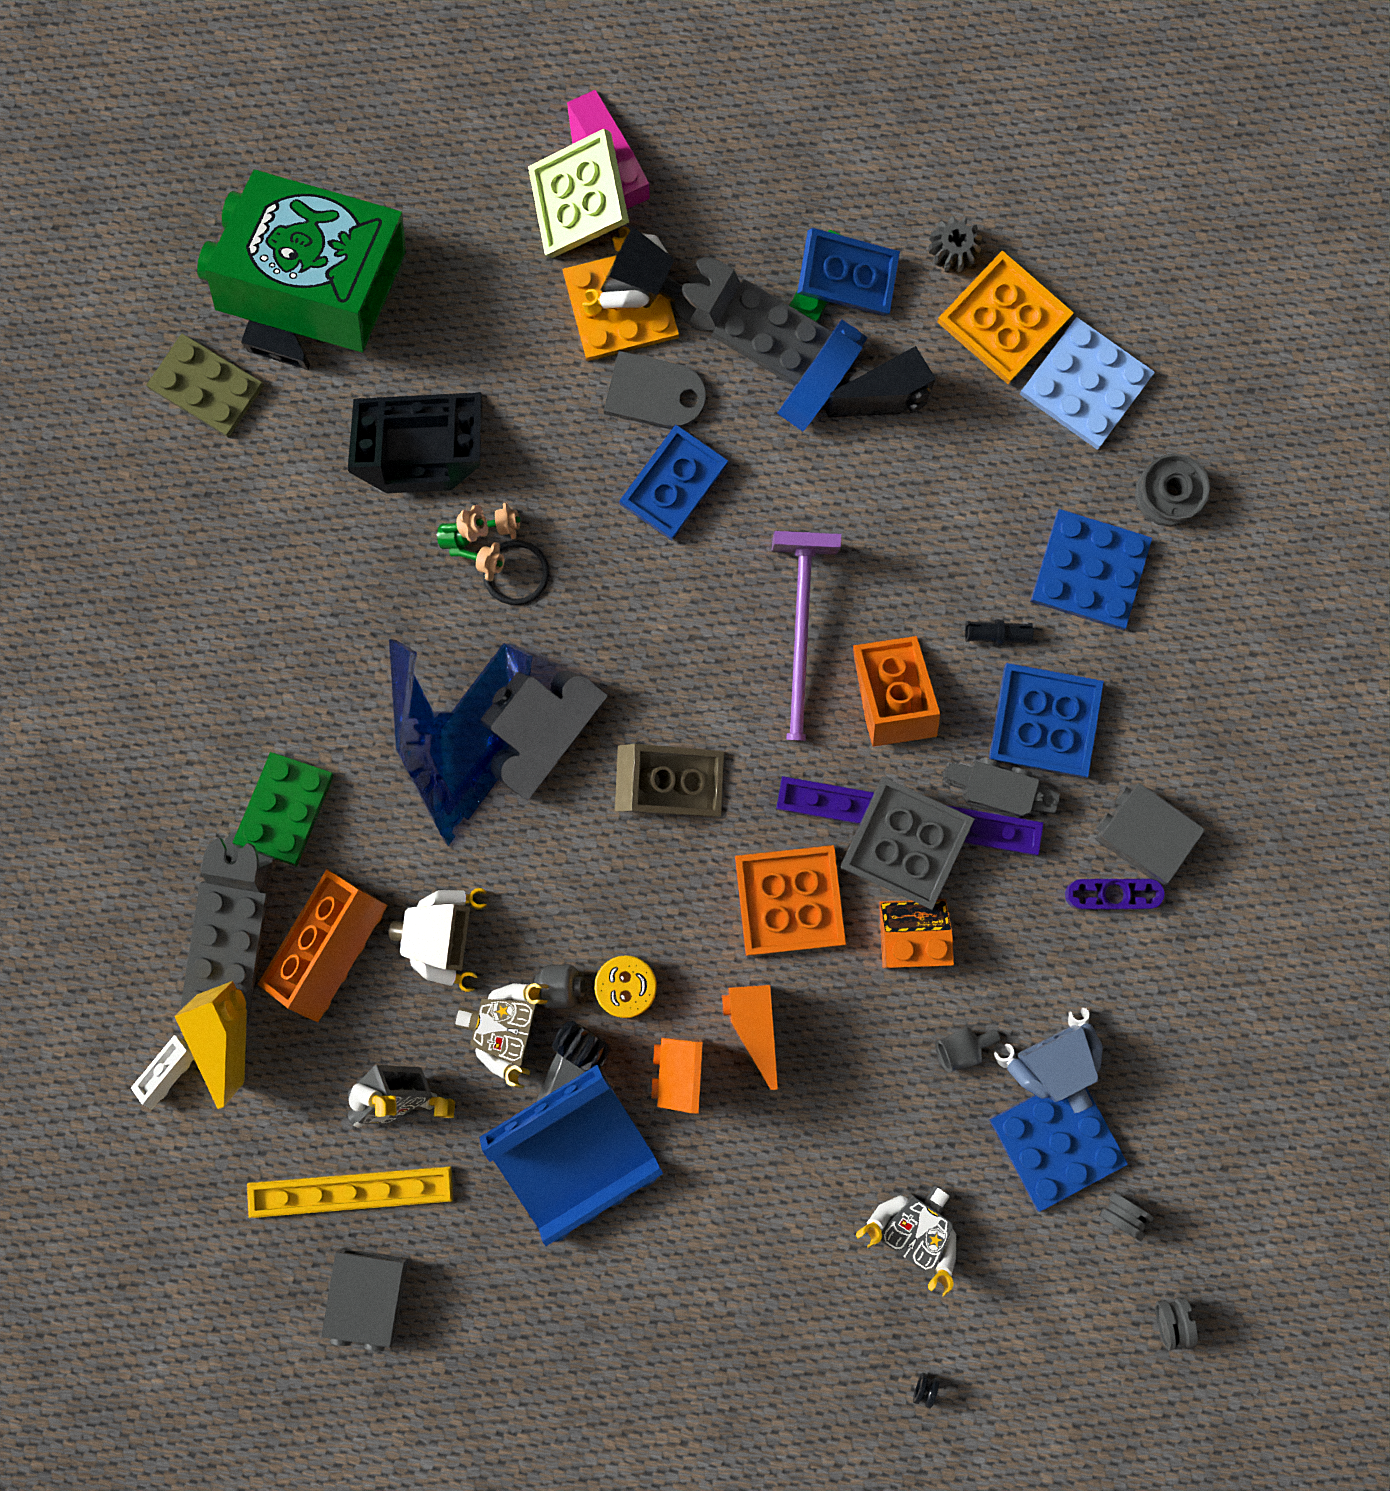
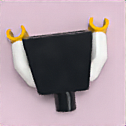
[582,226,683,315]

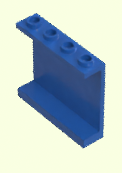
[479,1065,663,1247]

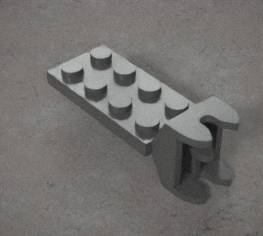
[673,257,832,386]
[180,832,274,1024]

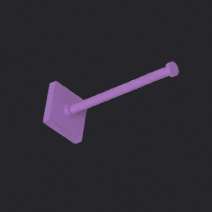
[772,531,841,741]

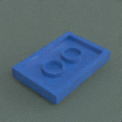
[797,228,900,316]
[619,424,728,541]

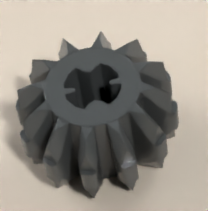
[928,216,983,273]

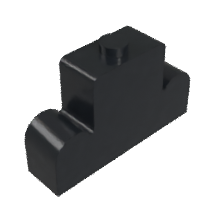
[480,671,608,801]

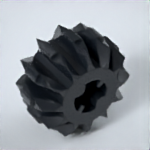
[552,1021,611,1071]

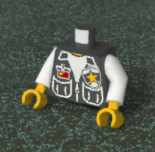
[348,1065,455,1128]
[856,1185,956,1297]

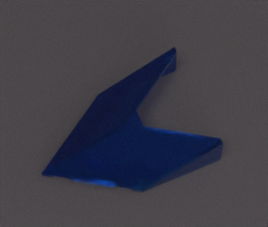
[389,639,533,846]

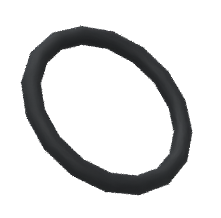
[483,540,550,606]

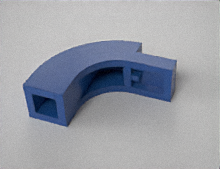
[777,319,868,432]

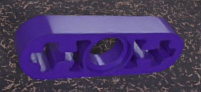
[1065,879,1164,910]

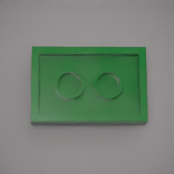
[232,752,334,867]

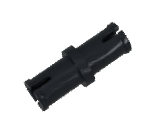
[965,619,1034,646]

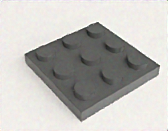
[840,776,975,910]

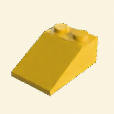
[174,981,247,1109]

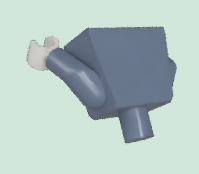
[994,1008,1103,1113]

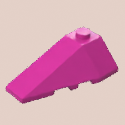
[567,90,650,209]

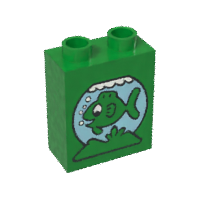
[197,169,406,353]

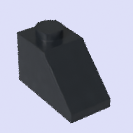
[241,320,310,370]

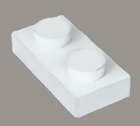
[131,1035,194,1110]

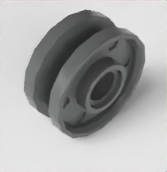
[1135,453,1210,527]

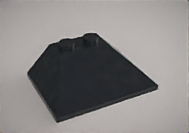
[348,392,482,494]

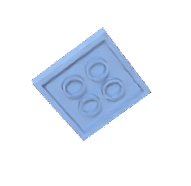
[1020,317,1155,450]

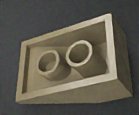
[615,744,724,817]

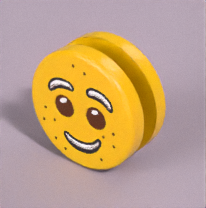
[594,955,657,1018]

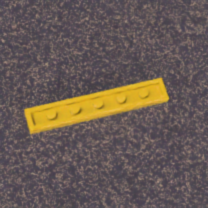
[247,1166,454,1218]

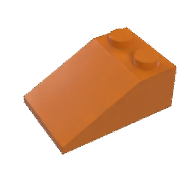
[853,636,940,747]
[722,985,778,1090]
[651,1037,703,1114]

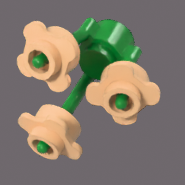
[437,503,521,581]

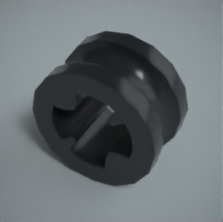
[913,1372,940,1409]

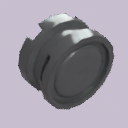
[1099,1192,1155,1242]
[1155,1296,1198,1351]

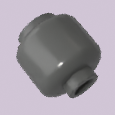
[534,965,586,1009]

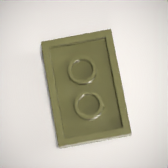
[146,333,264,438]

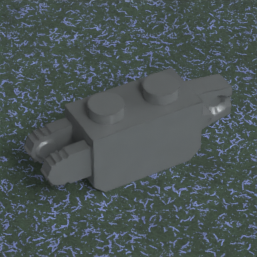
[941,758,1060,818]

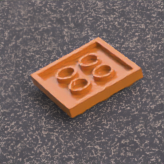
[735,845,846,956]

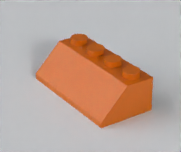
[257,869,388,1023]

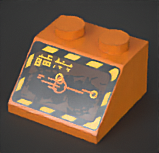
[879,899,954,968]

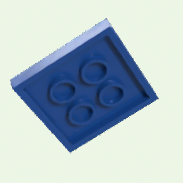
[1030,509,1152,631]
[989,663,1104,779]
[989,1087,1128,1212]

